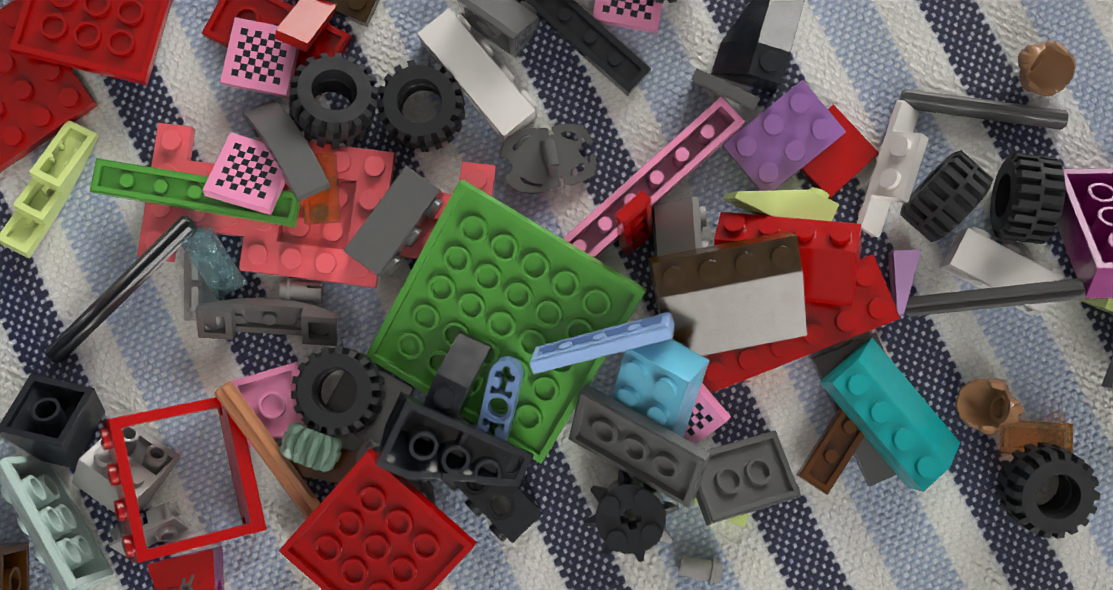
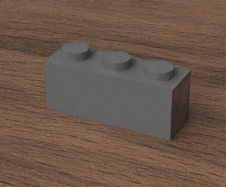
[343,166,443,279]

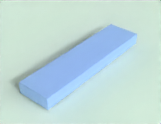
[529,312,674,374]

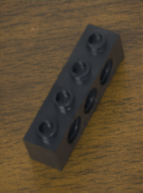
[444,481,543,544]

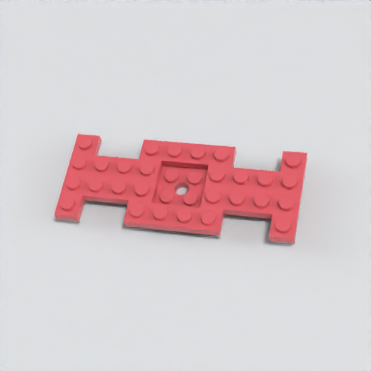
[137,123,496,289]

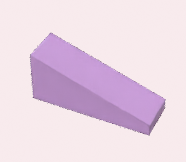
[888,249,921,316]

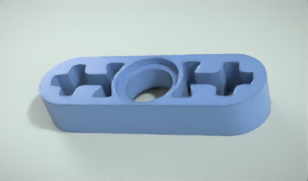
[477,356,524,441]

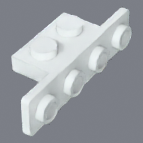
[857,100,929,237]

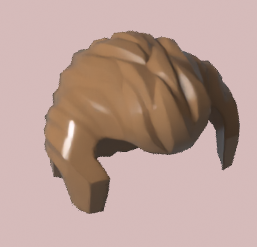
[1018,40,1076,96]
[955,378,1024,435]

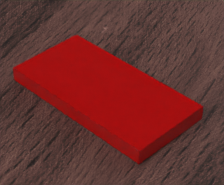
[201,0,352,96]

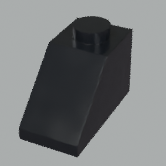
[424,331,492,419]

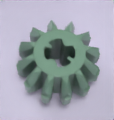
[279,422,343,472]

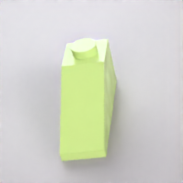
[722,187,839,221]

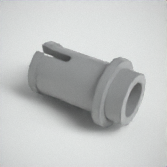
[279,278,323,303]
[678,554,723,586]

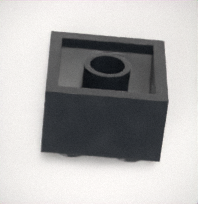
[0,374,105,469]

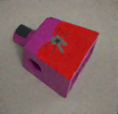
[147,546,224,590]

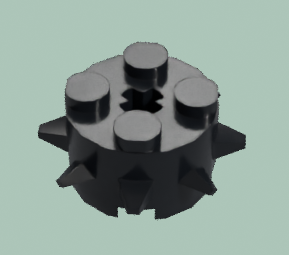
[584,469,679,562]

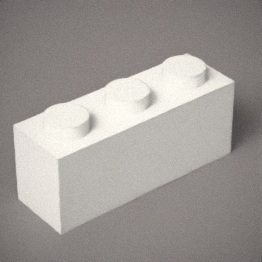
[940,227,1062,316]

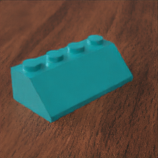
[819,337,960,492]

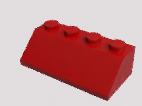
[714,212,861,306]

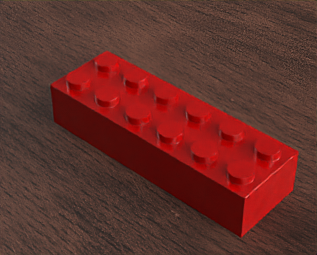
[702,254,900,393]

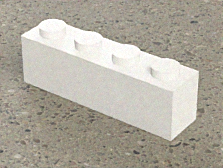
[417,8,536,142]

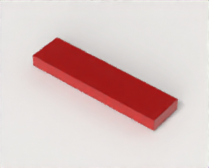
[614,190,652,255]

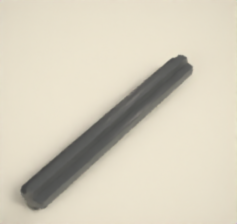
[900,89,1069,130]
[905,278,1086,317]

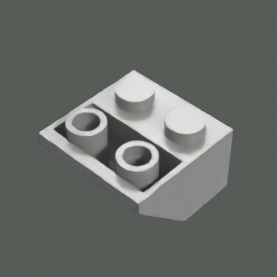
[651,197,709,257]
[72,426,180,513]

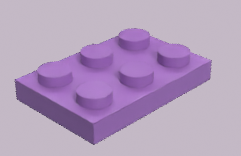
[723,80,846,191]

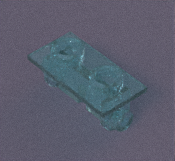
[180,225,248,299]

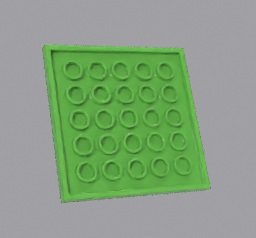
[366,179,647,464]

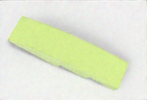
[0,120,98,258]

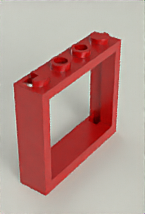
[100,397,267,563]

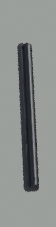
[45,216,198,363]

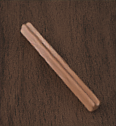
[215,381,320,519]

